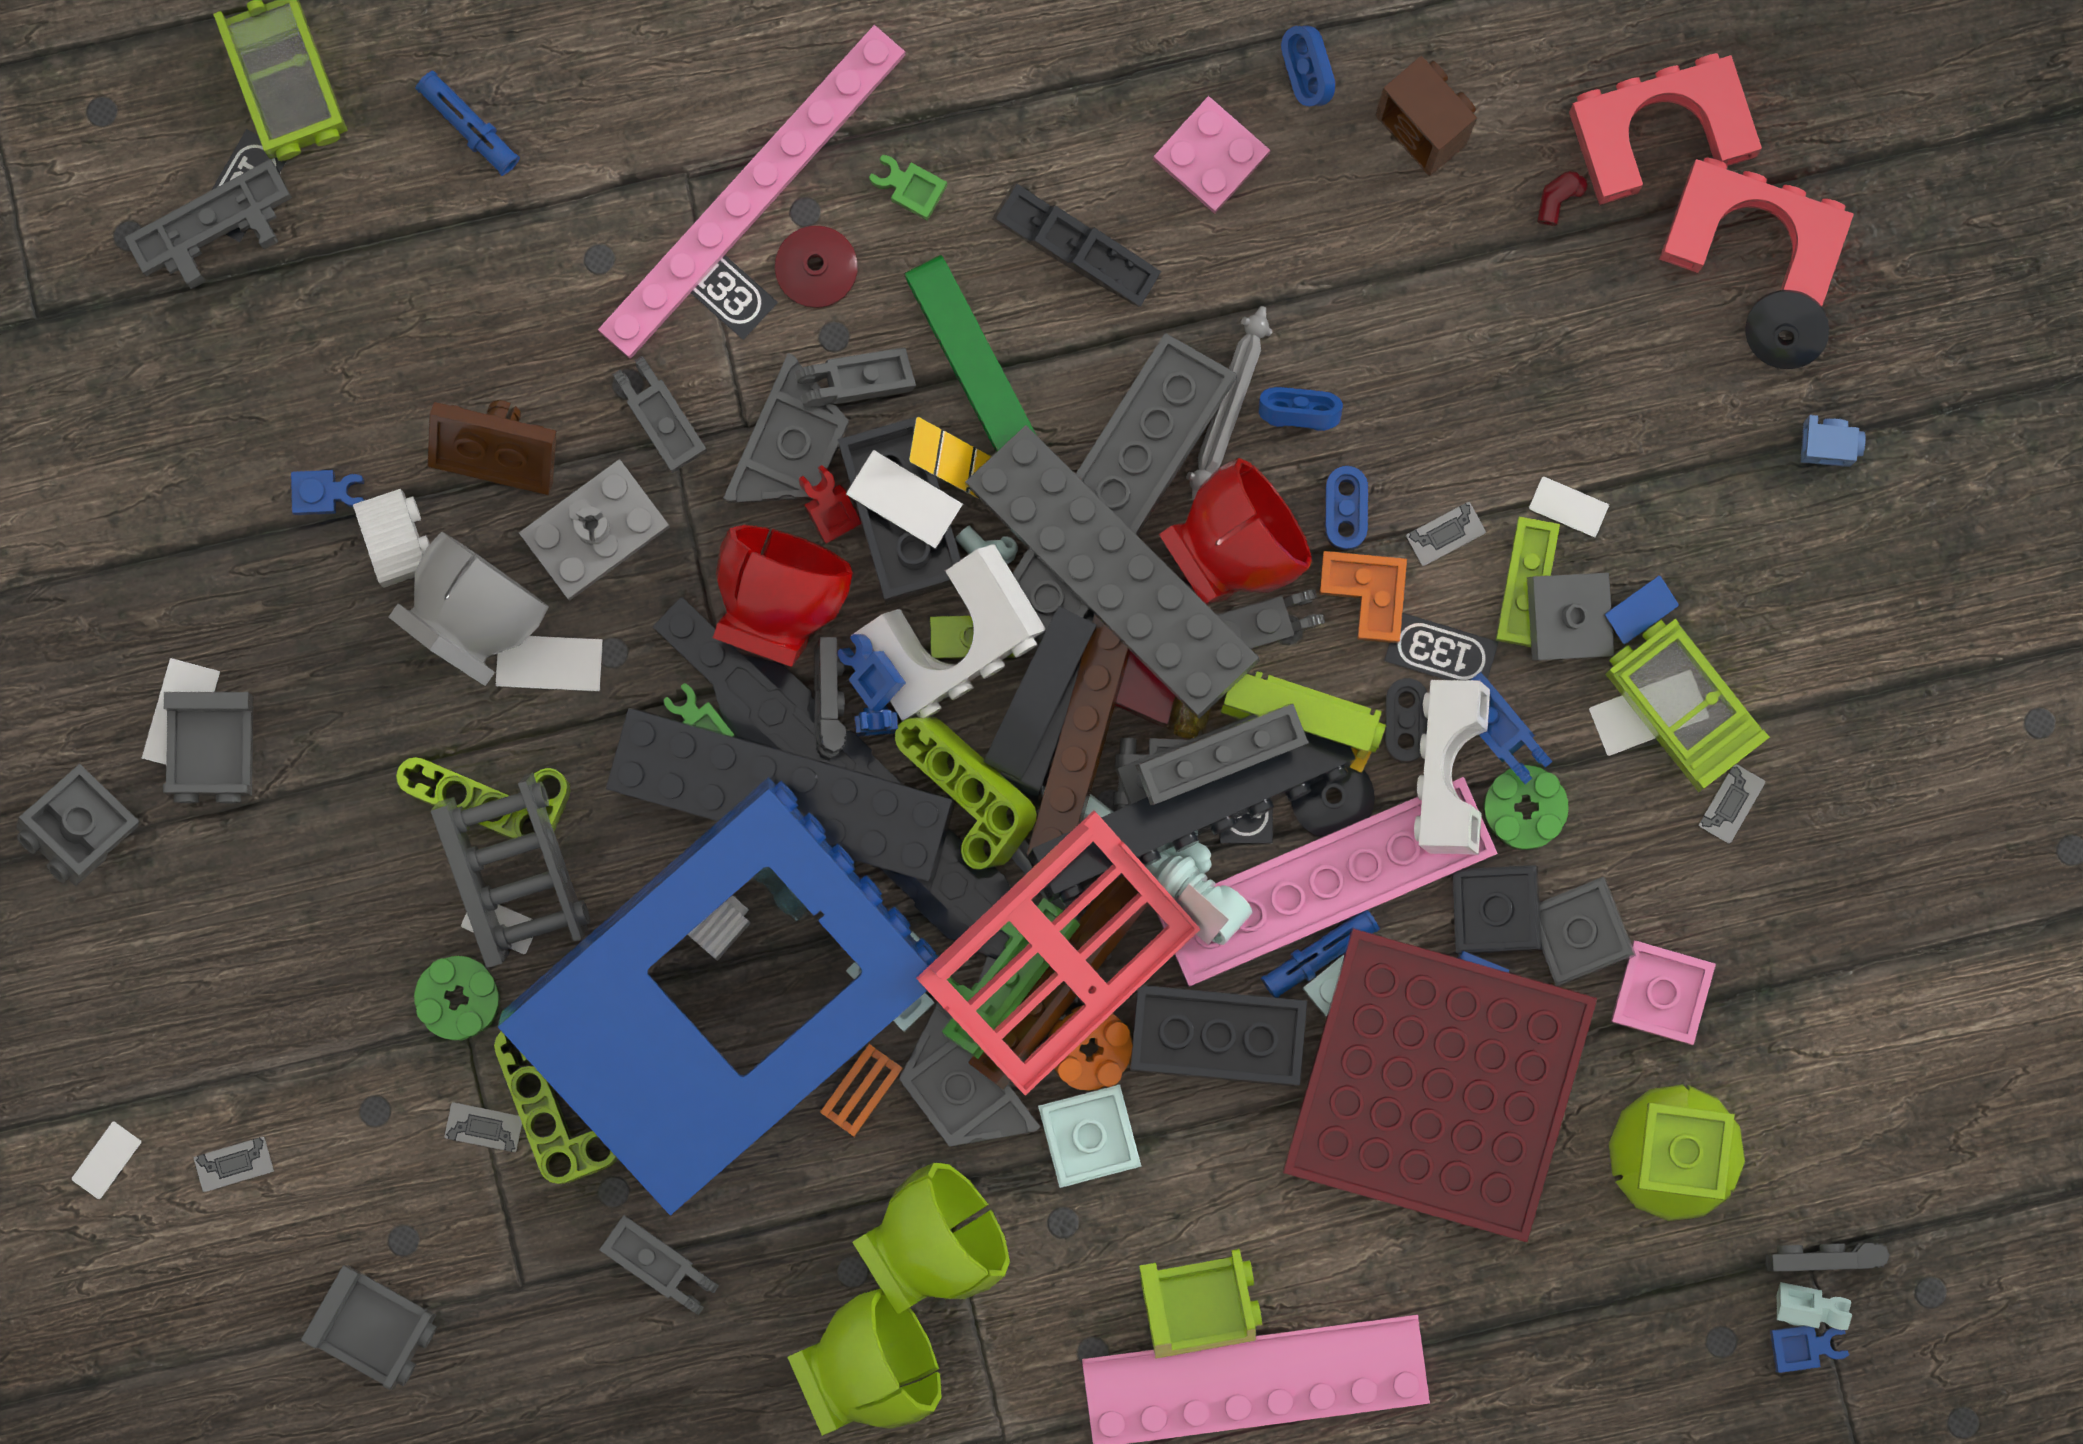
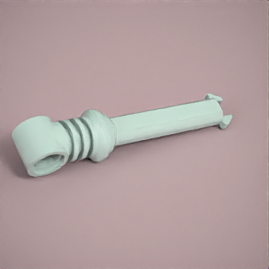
[1041,785,1252,945]

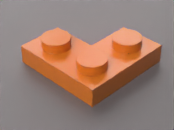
[1319,551,1407,643]

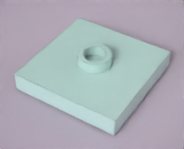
[1038,1084,1141,1188]

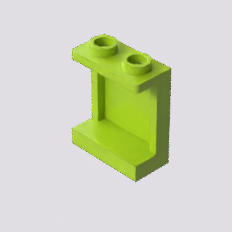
[1139,1249,1262,1359]

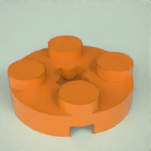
[1048,1006,1132,1091]

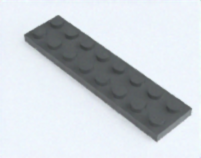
[1013,333,1237,643]
[965,425,1260,719]

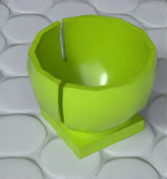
[1609,1084,1745,1221]
[852,1163,1010,1315]
[787,1289,941,1436]

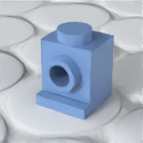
[1801,415,1866,467]

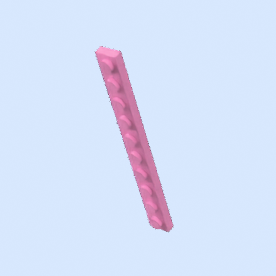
[598,25,905,359]

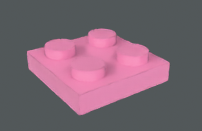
[1153,96,1270,214]
[1611,940,1716,1045]

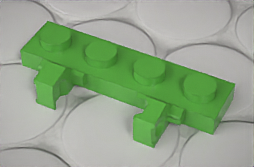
[942,898,1080,1059]

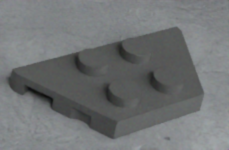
[723,353,849,503]
[899,1002,1041,1147]

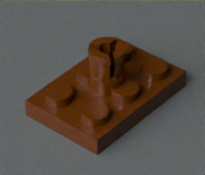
[428,400,557,495]

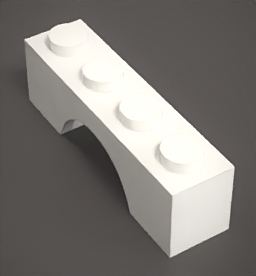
[1414,680,1490,855]

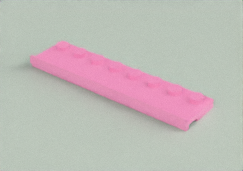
[1082,1315,1430,1444]

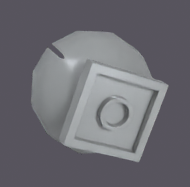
[389,532,549,686]

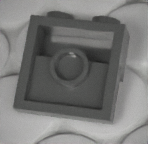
[16,764,139,886]

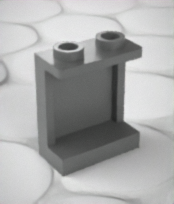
[163,692,254,804]
[301,1265,437,1390]

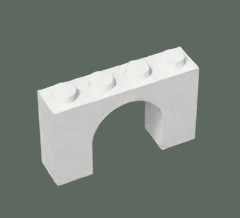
[851,544,1046,721]

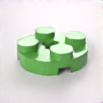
[1483,765,1568,850]
[414,956,500,1041]

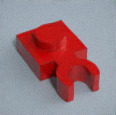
[799,465,862,544]

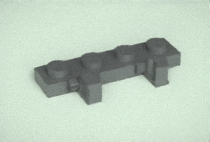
[124,159,292,289]

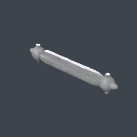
[1186,306,1272,501]

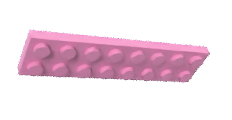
[1157,777,1498,987]

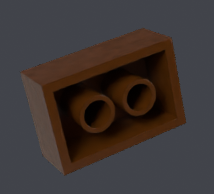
[1375,55,1477,177]

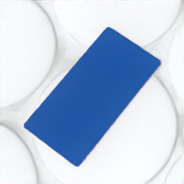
[1605,576,1679,644]

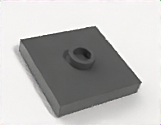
[1527,573,1614,661]
[1540,877,1636,987]

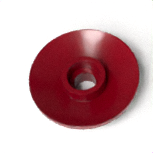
[775,226,858,308]

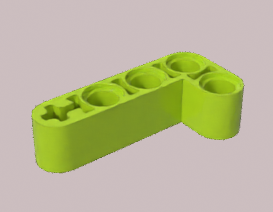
[895,717,1037,869]
[396,757,571,839]
[494,1031,618,1184]

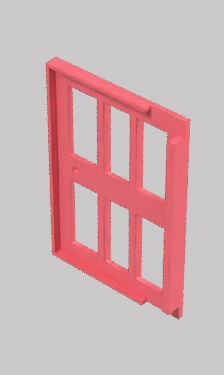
[916,811,1201,1096]

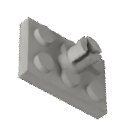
[519,459,670,601]

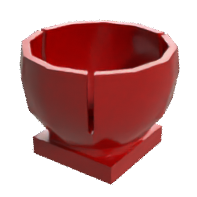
[1159,458,1312,605]
[713,525,853,667]

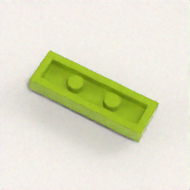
[1495,517,1560,647]

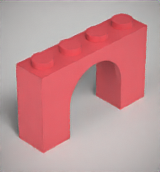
[1569,53,1762,205]
[1659,158,1854,306]

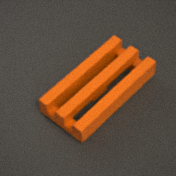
[820,1044,904,1137]

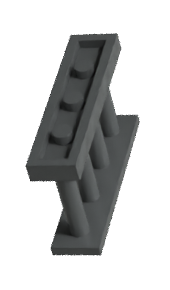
[1116,704,1308,805]
[431,772,590,968]

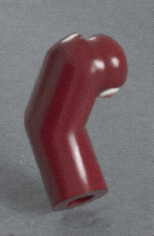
[1537,171,1587,226]

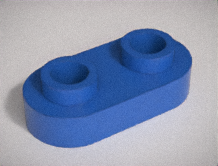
[1281,25,1335,107]
[1258,387,1343,431]
[1325,466,1368,551]

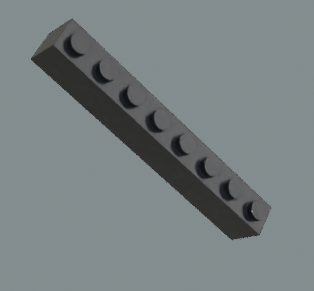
[1027,731,1356,903]

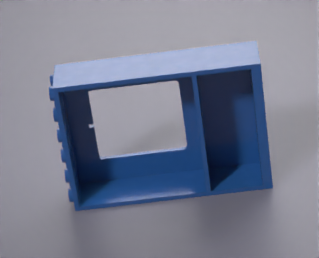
[498,777,939,1215]

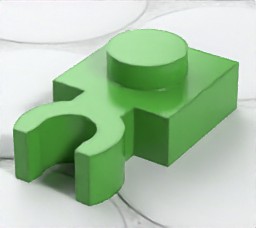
[869,155,947,221]
[663,683,735,736]

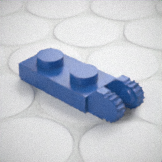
[1471,671,1553,784]

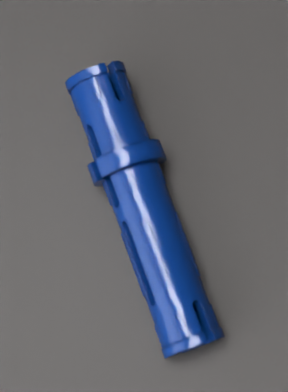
[415,71,520,176]
[1261,910,1380,998]

